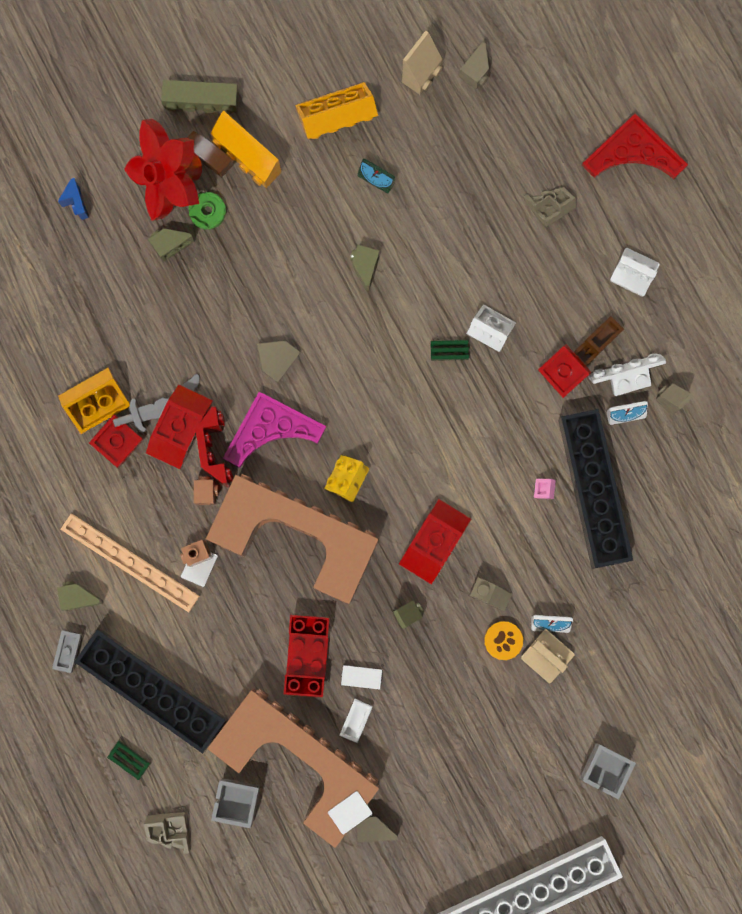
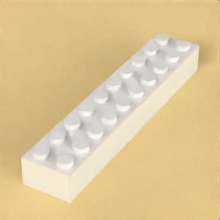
[438,836,623,914]

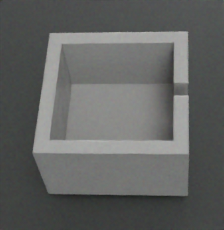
[579,743,636,799]
[211,778,260,828]

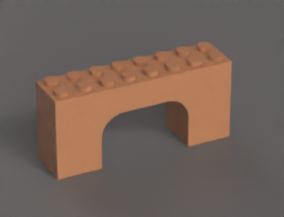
[206,474,378,605]
[207,688,379,848]

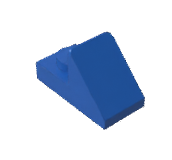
[58,178,89,220]

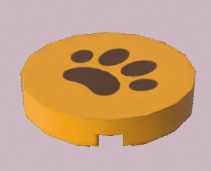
[484,621,523,660]

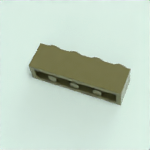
[161,80,239,114]

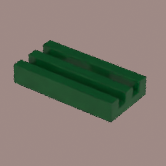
[430,340,469,361]
[107,741,151,780]

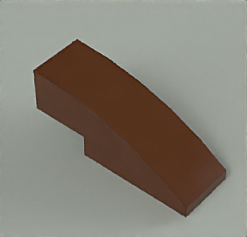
[187,131,234,178]
[574,316,624,366]

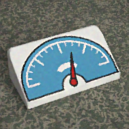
[606,401,648,425]
[531,615,573,633]

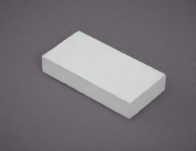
[341,665,382,689]
[339,699,373,743]

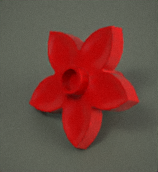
[124,119,202,221]

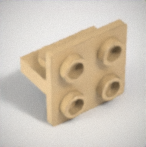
[521,629,575,683]

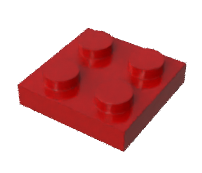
[538,344,592,398]
[89,415,143,469]

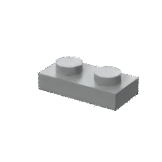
[52,630,82,673]

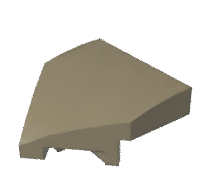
[256,341,300,382]

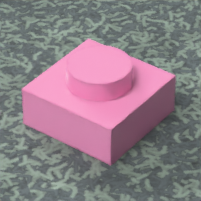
[534,479,556,499]

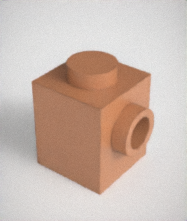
[194,477,219,505]
[180,540,212,567]

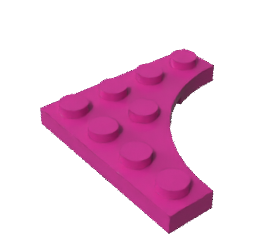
[223,392,327,468]

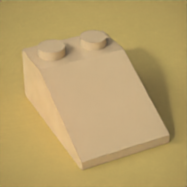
[402,31,443,95]

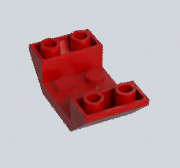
[146,384,213,470]
[195,406,233,488]
[399,499,471,585]
[284,615,329,697]

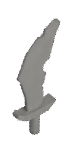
[113,374,200,432]

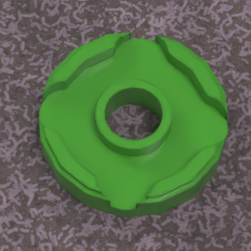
[189,192,226,230]

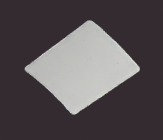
[181,552,217,587]
[328,791,372,835]

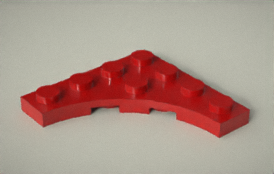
[582,114,688,180]

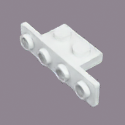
[588,354,666,396]

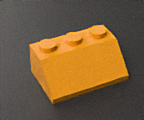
[58,368,130,434]

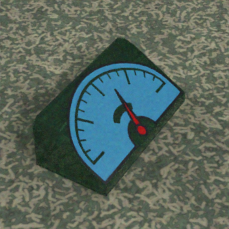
[357,158,395,194]

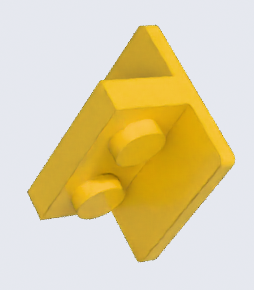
[325,455,370,502]

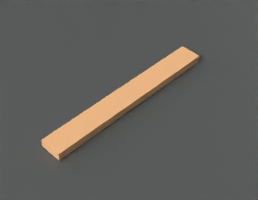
[61,513,200,613]

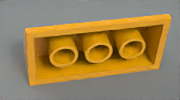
[295,82,378,139]
[210,111,281,188]

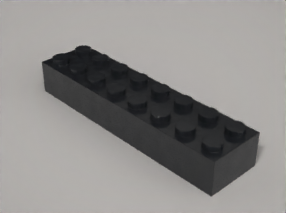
[558,409,633,569]
[74,629,228,754]

